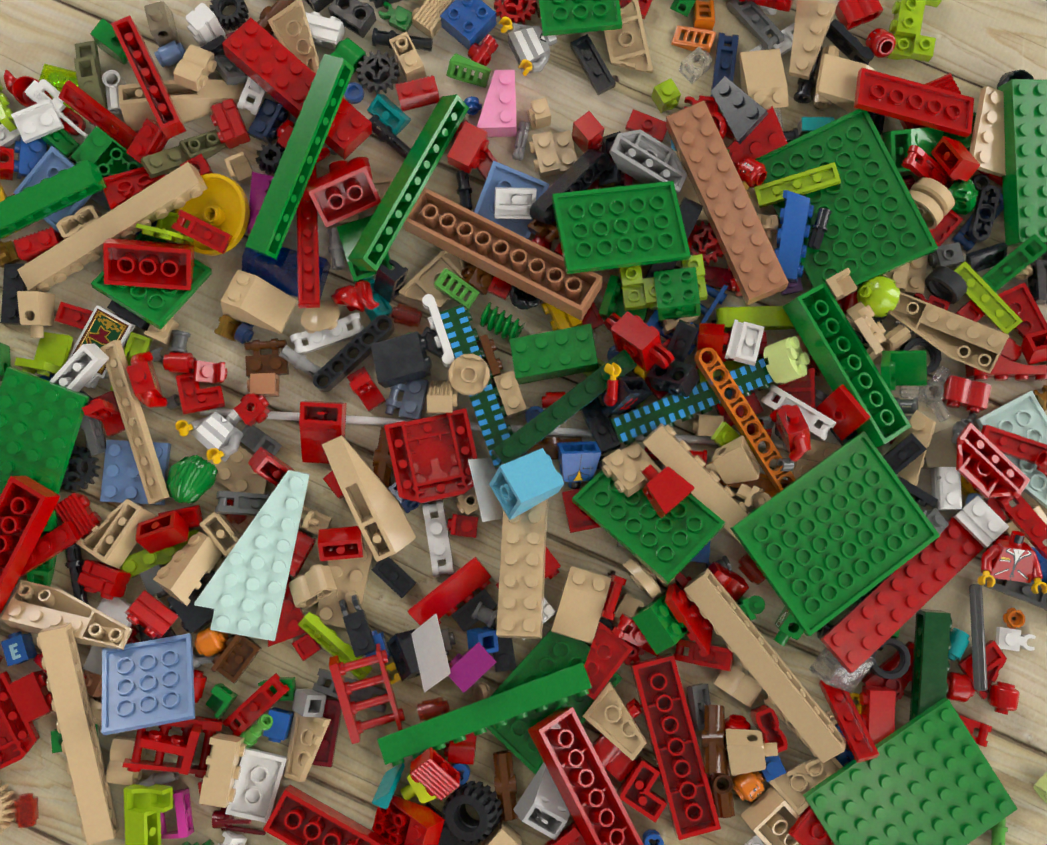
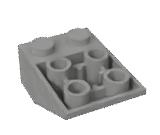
[513,762,570,840]

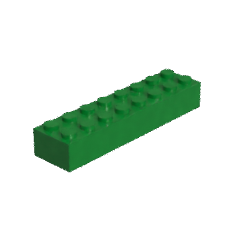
[998,79,1047,247]
[783,282,912,448]

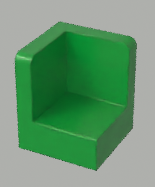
[206,683,238,719]

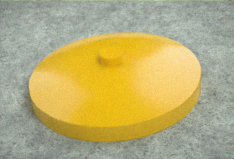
[175,173,250,256]

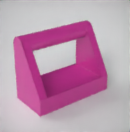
[160,788,194,839]

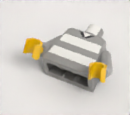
[498,16,557,76]
[175,409,243,464]

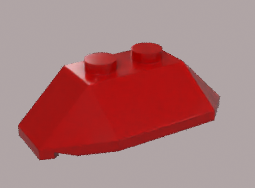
[956,423,1030,498]

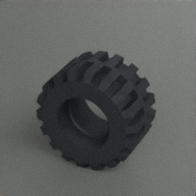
[442,781,502,845]

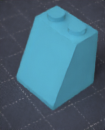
[489,448,564,520]

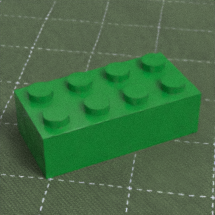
[509,324,599,385]

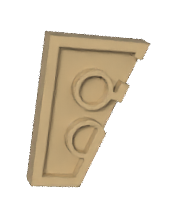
[886,410,936,486]
[583,682,647,761]
[284,711,331,782]
[769,757,843,815]

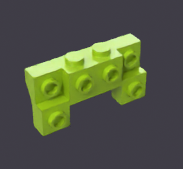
[887,0,942,62]
[619,254,708,311]
[124,784,173,845]

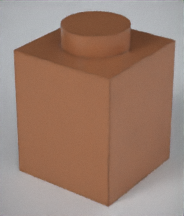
[247,373,280,397]

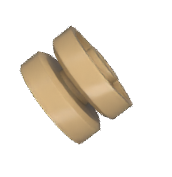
[909,177,955,230]
[622,558,676,600]

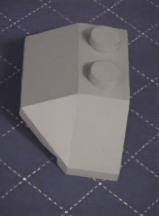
[609,129,687,193]

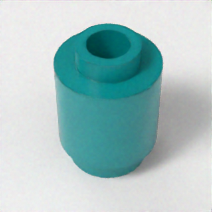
[948,628,970,661]

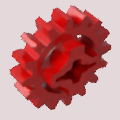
[494,0,536,25]
[687,221,724,266]

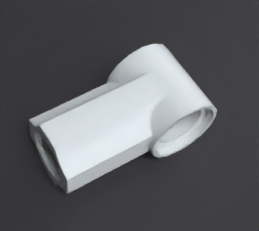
[102,70,127,114]

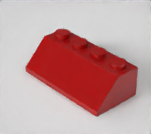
[103,238,194,290]
[407,557,492,626]

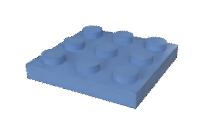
[13,146,93,232]
[474,161,550,239]
[100,440,171,505]

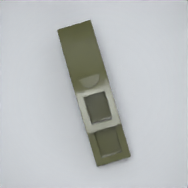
[74,40,108,125]
[141,129,226,179]

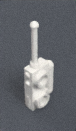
[24,79,88,139]

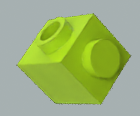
[651,78,681,113]

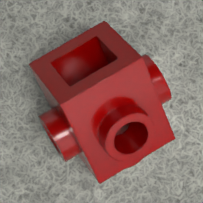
[233,393,271,427]

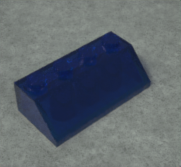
[242,246,331,299]

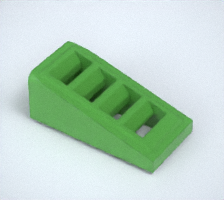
[446,53,491,88]
[434,268,480,309]

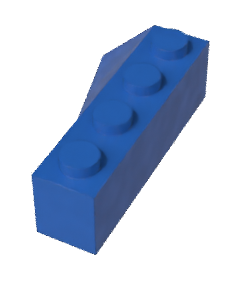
[775,190,814,283]

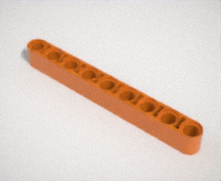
[694,348,796,493]

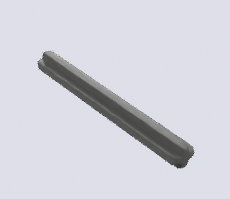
[969,584,988,691]

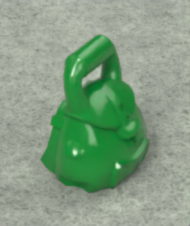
[948,179,978,215]

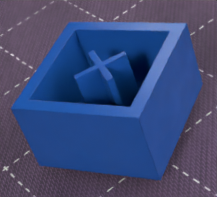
[440,0,497,50]

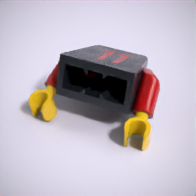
[601,363,653,417]

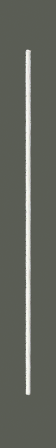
[200,408,842,449]

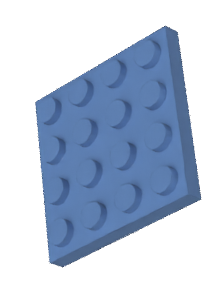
[101,633,195,735]

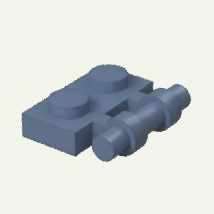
[385,379,429,420]

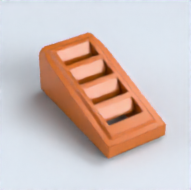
[693,0,715,31]
[671,25,716,56]

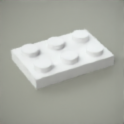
[225,747,287,823]

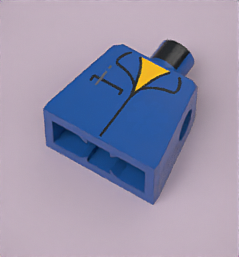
[557,441,601,489]

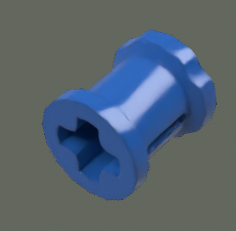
[642,829,664,845]

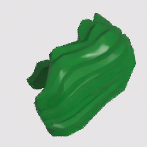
[165,455,218,504]

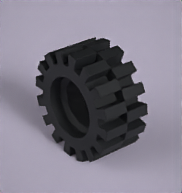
[209,0,249,31]

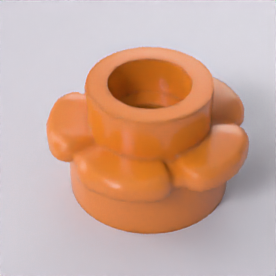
[1003,608,1025,629]

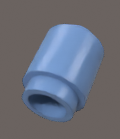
[154,40,186,67]

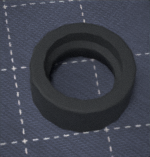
[925,266,968,304]
[900,337,942,375]
[866,638,911,679]

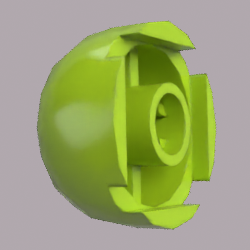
[857,276,900,317]

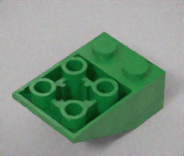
[71,126,144,178]
[882,127,943,172]
[337,215,394,283]
[632,583,688,655]

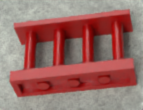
[329,643,405,744]
[122,716,223,778]

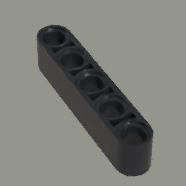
[529,149,610,225]
[645,197,703,278]
[313,315,394,392]

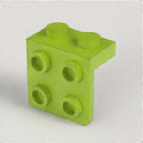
[136,212,194,244]
[14,332,73,377]

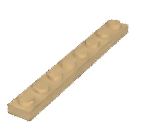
[100,340,170,505]

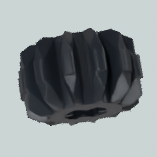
[255,141,285,176]

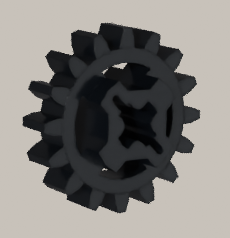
[356,50,400,94]
[61,446,101,491]

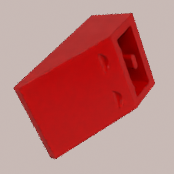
[299,400,347,464]
[372,795,445,845]

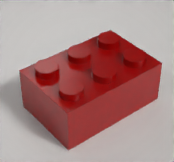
[306,159,381,228]

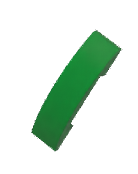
[981,234,1047,293]
[27,510,58,587]

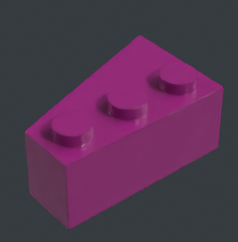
[247,172,273,234]
[448,642,496,693]

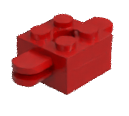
[604,311,674,372]

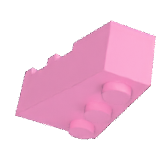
[477,70,517,137]

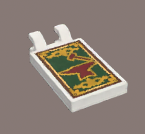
[68,305,136,389]

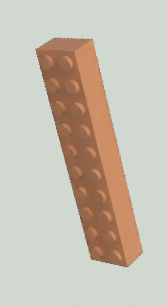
[666,101,789,306]
[404,187,602,321]

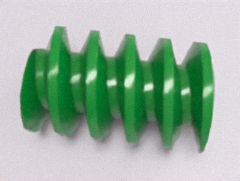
[480,302,526,343]

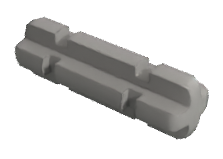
[513,121,530,161]

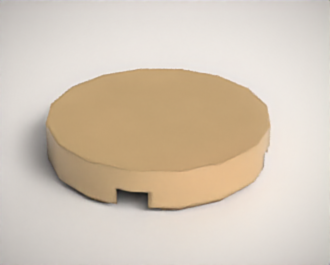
[448,354,490,396]

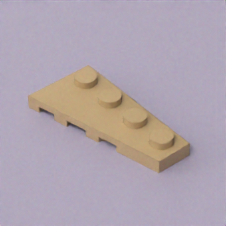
[267,0,320,74]
[789,0,836,80]
[969,86,1006,177]

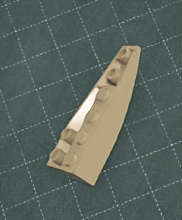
[118,79,245,132]
[888,292,1009,374]
[322,435,416,562]
[1,580,132,650]

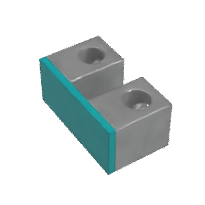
[797,117,834,137]

